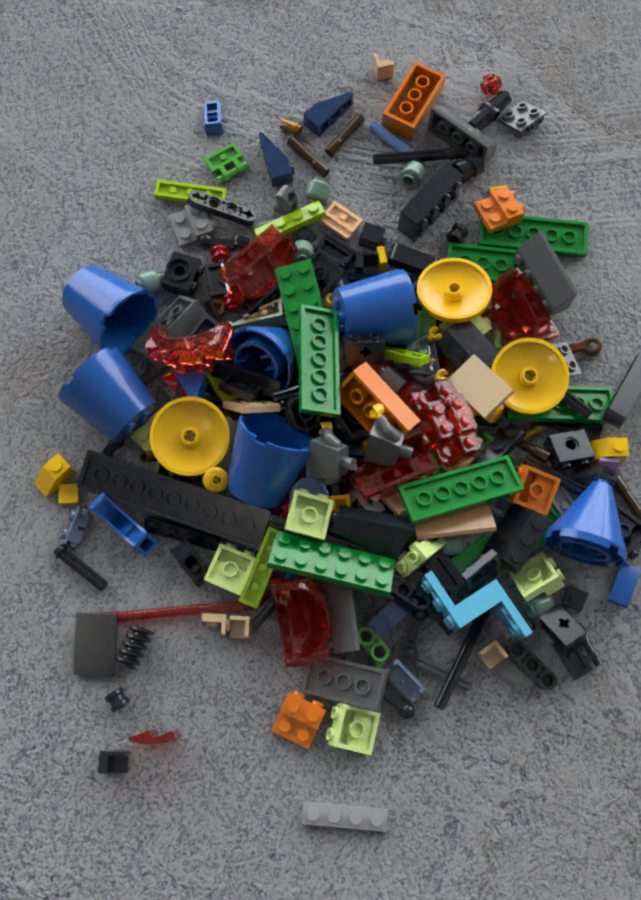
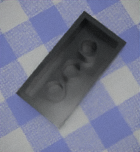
[398,163,463,242]

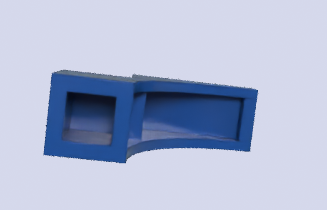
[89,493,159,558]

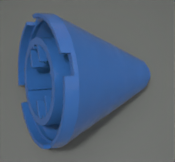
[222,326,295,400]
[543,479,627,567]

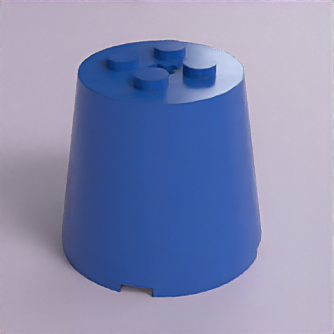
[62,265,158,355]
[332,269,418,345]
[58,346,158,443]
[227,412,314,508]

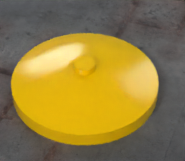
[417,258,492,323]
[491,338,569,415]
[150,397,230,476]

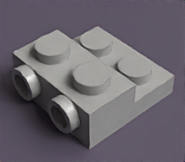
[169,205,216,248]

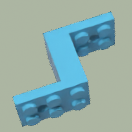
[420,570,533,640]

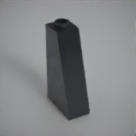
[329,505,414,560]

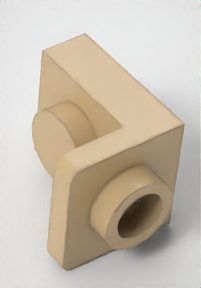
[202,613,231,636]

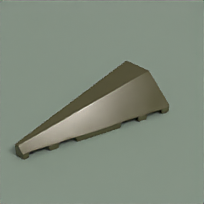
[228,282,321,332]

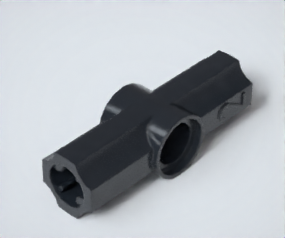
[467,90,512,131]

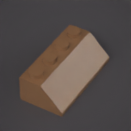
[407,502,497,540]

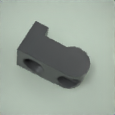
[274,185,297,215]

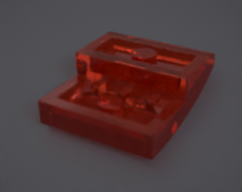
[129,729,181,744]

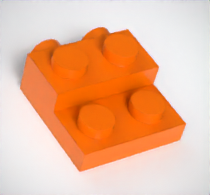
[473,187,525,233]
[507,464,561,516]
[271,690,326,749]

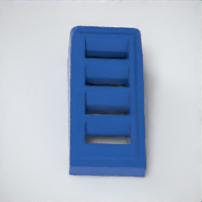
[204,101,223,136]

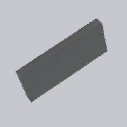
[300,652,389,713]

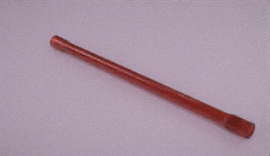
[100,592,320,623]

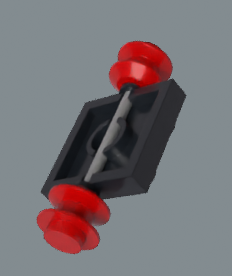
[204,245,247,312]

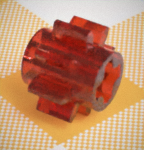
[480,73,502,97]

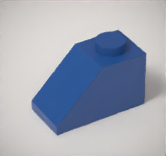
[174,362,207,399]

